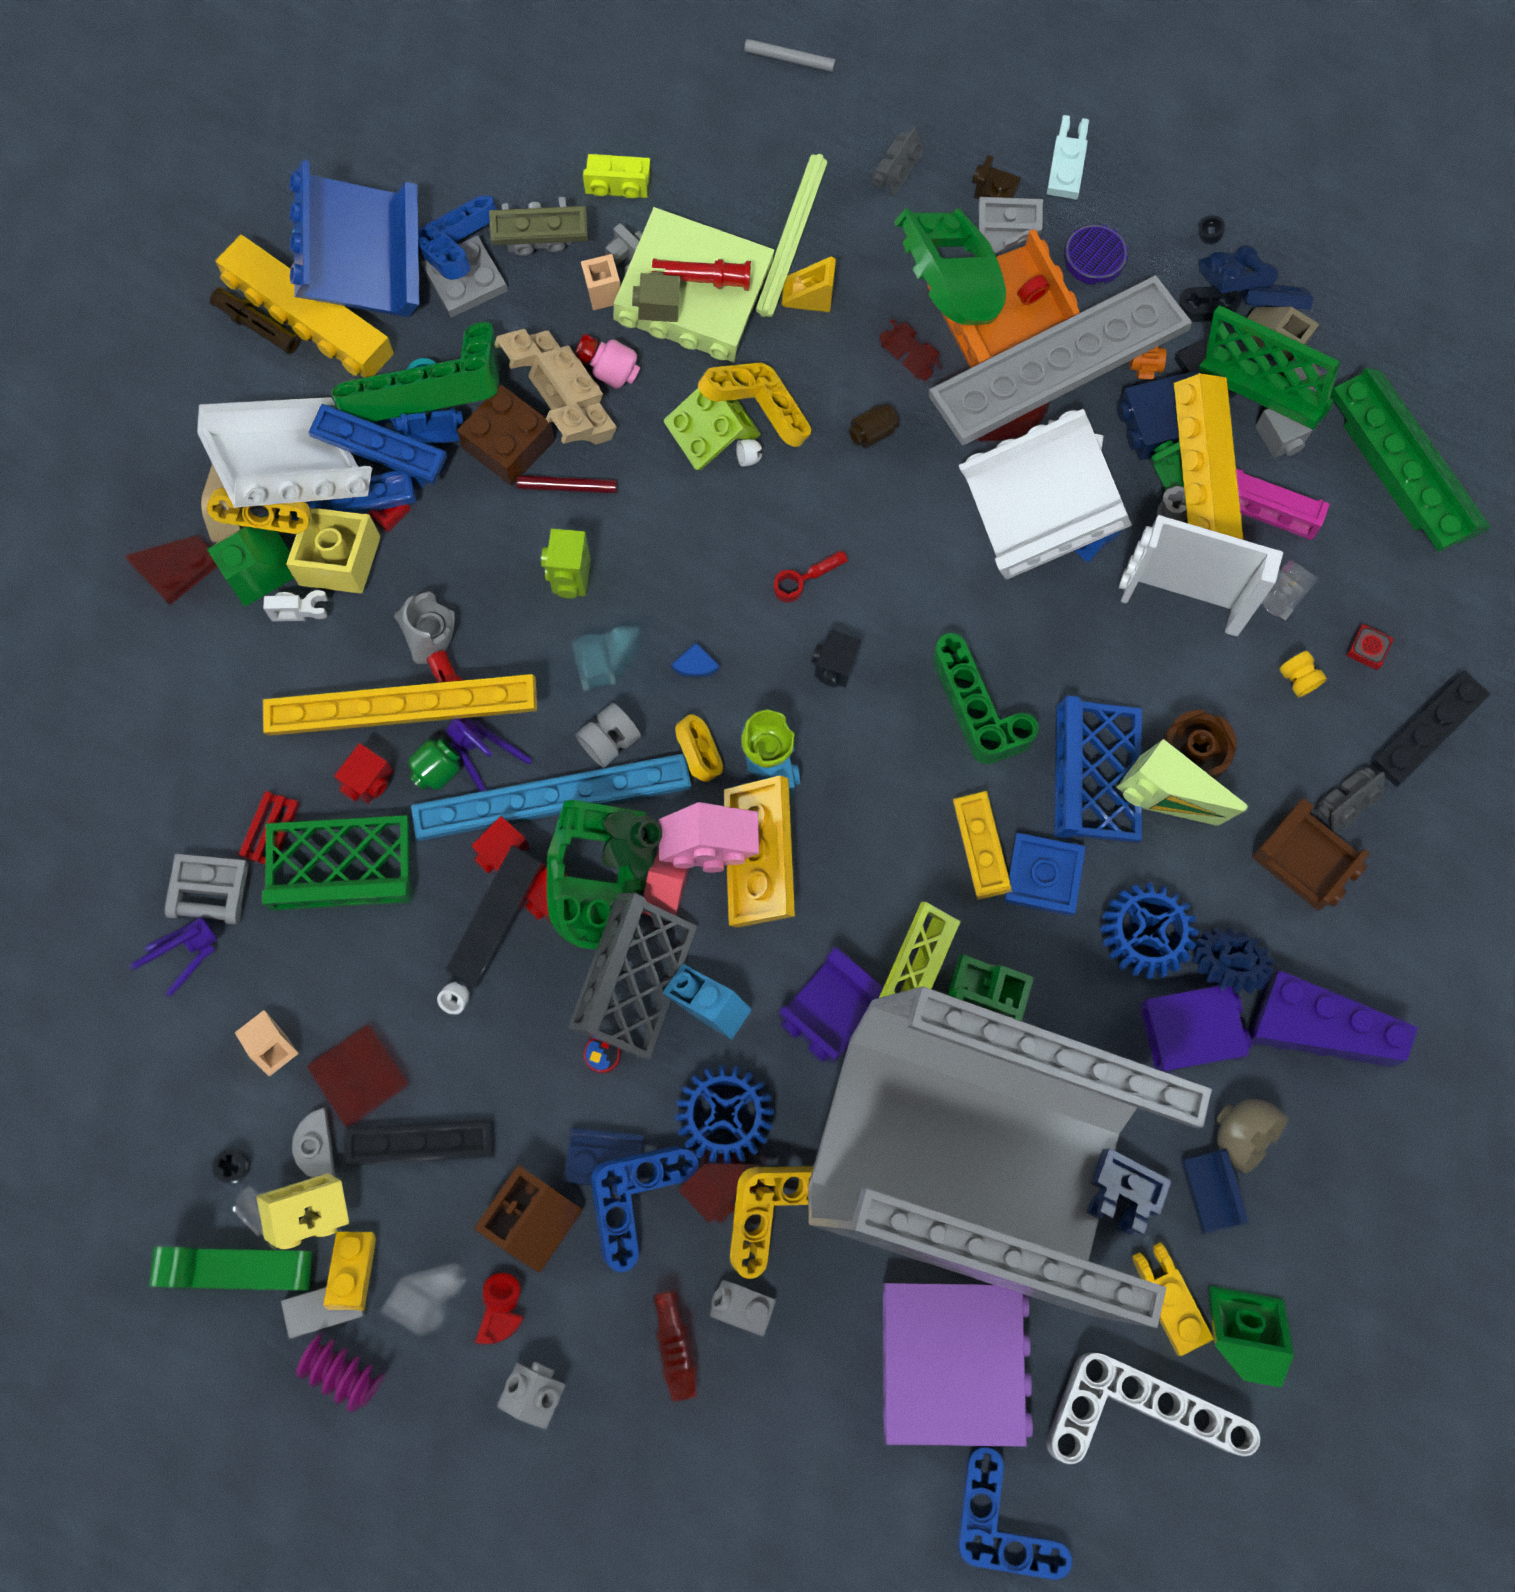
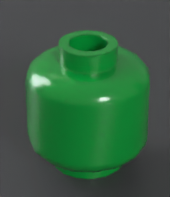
[408,738,461,790]

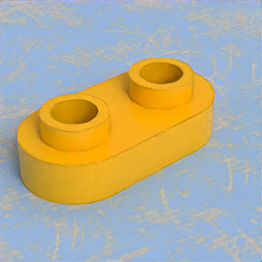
[675,714,723,782]

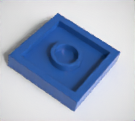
[1003,833,1086,916]

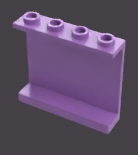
[883,1283,1033,1447]

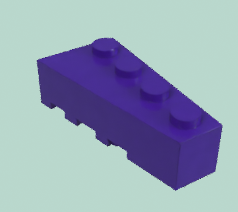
[1249,970,1418,1067]

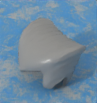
[394,591,455,664]

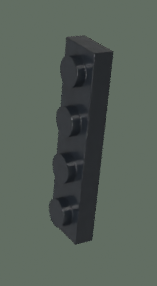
[1371,671,1491,787]

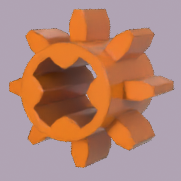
[1129,346,1167,380]

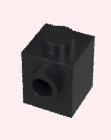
[811,629,862,688]

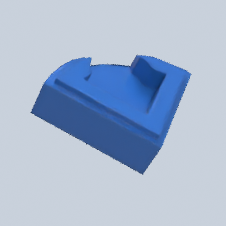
[671,643,719,677]

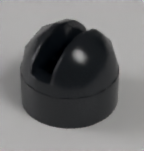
[1199,215,1225,244]

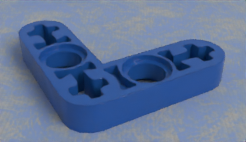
[418,195,497,280]
[591,1146,699,1272]
[957,1446,1072,1580]

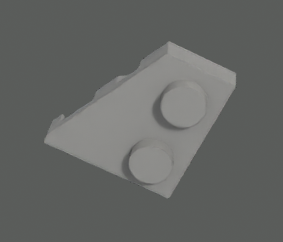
[978,197,1043,254]

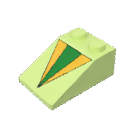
[1117,739,1248,826]

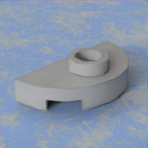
[292,1108,335,1178]

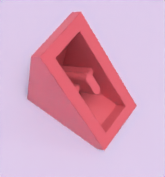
[642,850,691,916]

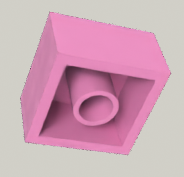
[658,802,759,873]

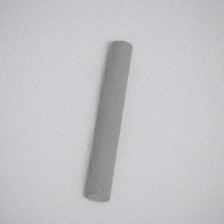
[744,39,836,72]

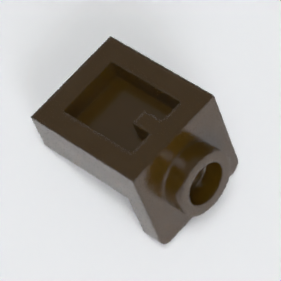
[972,155,1021,199]

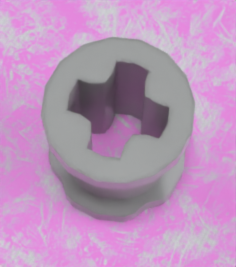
[1157,486,1187,522]

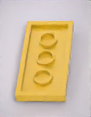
[724,776,795,928]

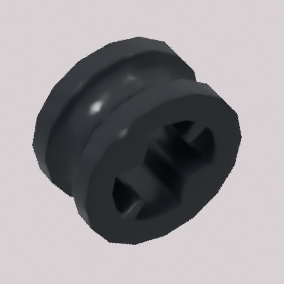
[212,1149,250,1184]

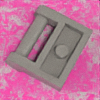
[165,854,249,925]

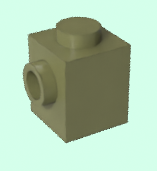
[632,272,680,322]

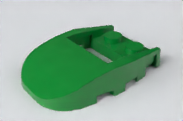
[894,208,1006,325]
[547,800,647,950]

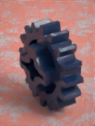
[1192,927,1274,994]

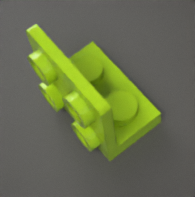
[664,384,761,470]

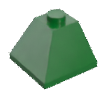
[207,514,294,607]
[1208,1286,1294,1388]

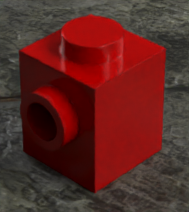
[334,743,394,805]

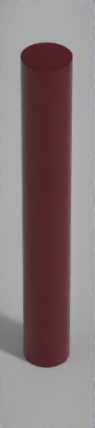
[517,475,617,494]

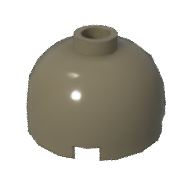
[1217,1098,1289,1174]

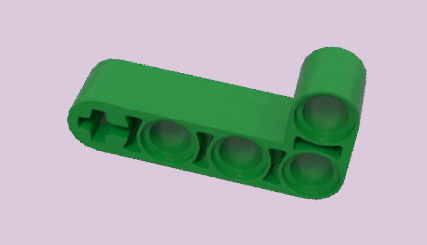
[933,633,1039,765]
[149,1247,312,1291]

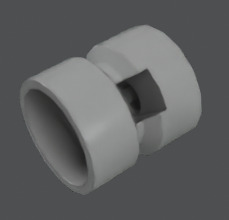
[575,703,641,768]

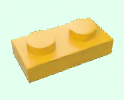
[323,1232,376,1311]

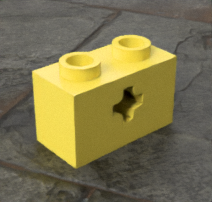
[256,1173,349,1249]

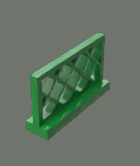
[1199,305,1340,430]
[262,815,412,911]

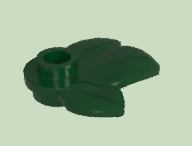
[602,811,662,879]

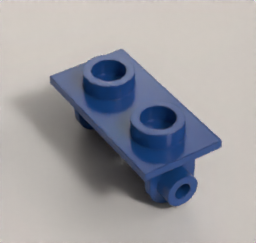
[391,408,463,445]

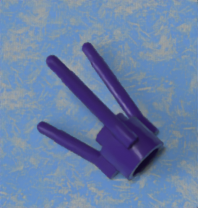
[446,718,532,792]
[130,917,218,997]

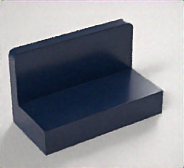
[1181,1149,1249,1234]

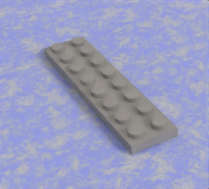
[929,275,1192,446]

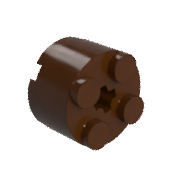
[1161,710,1237,781]

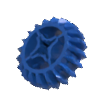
[1100,883,1199,980]
[675,1065,774,1166]

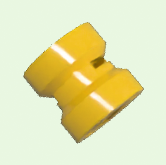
[1279,651,1328,698]

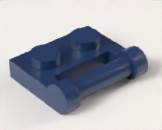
[1199,245,1278,293]

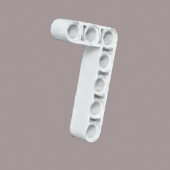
[1046,1352,1260,1464]

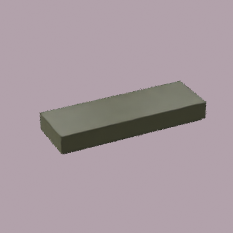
[489,206,588,245]

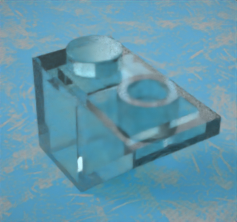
[571,626,641,691]

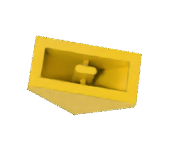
[781,256,836,312]

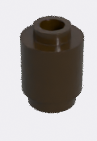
[849,404,899,449]

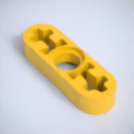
[207,487,311,534]

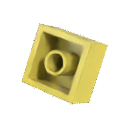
[286,508,381,594]

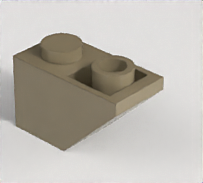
[1247,307,1319,358]

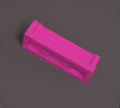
[1236,469,1330,540]

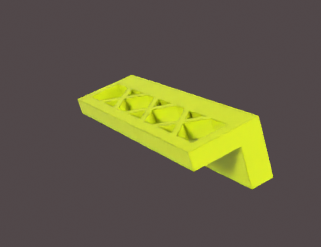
[879,902,961,998]

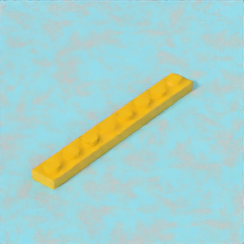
[263,674,537,736]

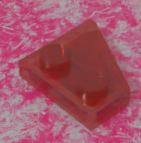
[125,535,218,606]

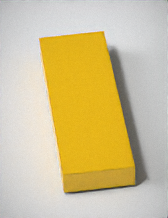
[953,791,1012,900]

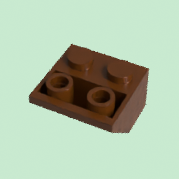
[474,1165,583,1274]

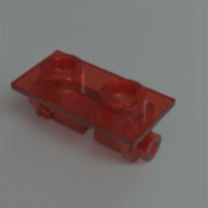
[879,319,943,381]

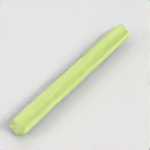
[756,154,827,318]

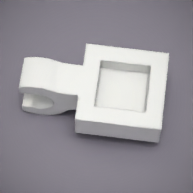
[263,590,328,622]

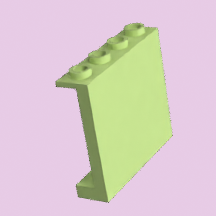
[613,207,774,362]

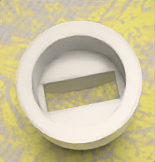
[736,439,762,467]
[437,982,469,1014]

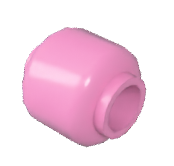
[590,339,640,389]

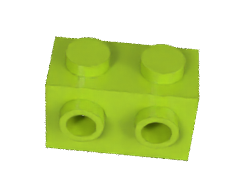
[541,529,591,599]

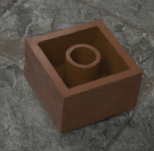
[457,385,555,487]

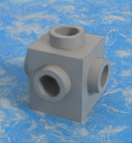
[497,1361,565,1429]

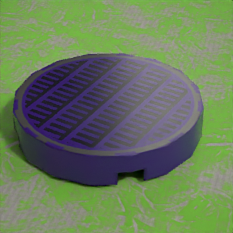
[1064,224,1128,285]

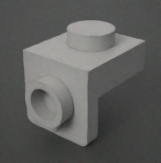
[710,1280,776,1337]

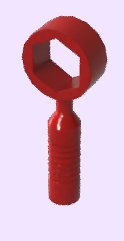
[773,550,848,602]

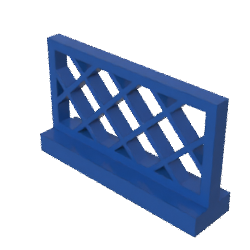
[1054,695,1142,843]

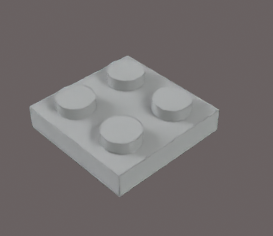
[421,235,508,318]

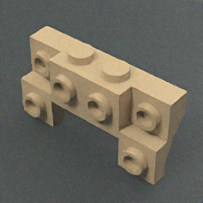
[494,329,617,445]

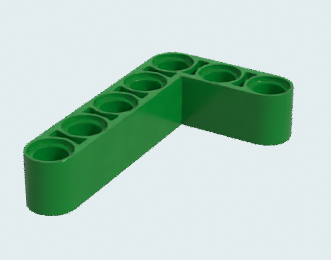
[331,322,502,422]

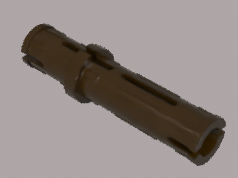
[209,287,300,355]

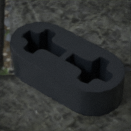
[1178,287,1241,322]

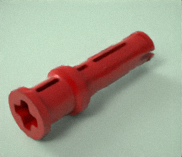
[652,258,751,291]

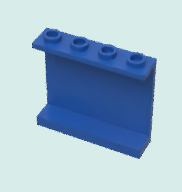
[289,160,419,317]

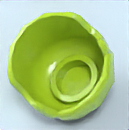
[741,709,795,768]

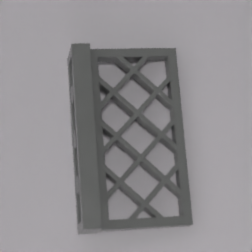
[568,893,697,1060]

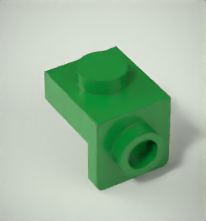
[1150,440,1184,492]

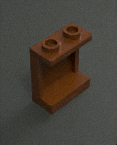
[1251,798,1370,911]

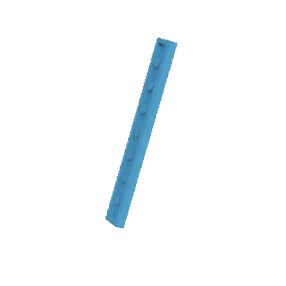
[411,753,691,841]

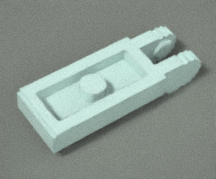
[1046,115,1089,200]

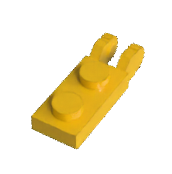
[1132,1242,1214,1356]

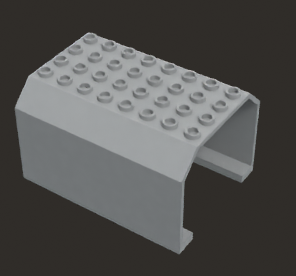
[808,987,1212,1328]

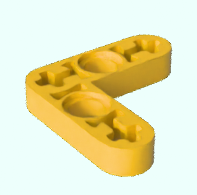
[698,363,811,447]
[730,1166,814,1279]

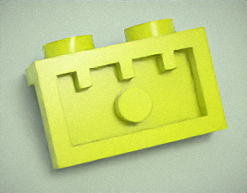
[583,154,651,199]

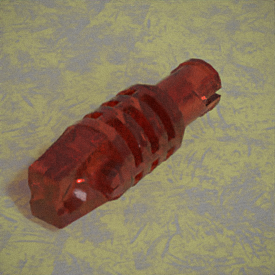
[652,1290,697,1401]

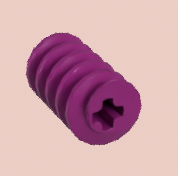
[296,1332,386,1413]

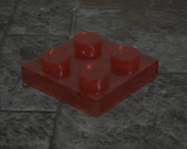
[307,1024,409,1127]

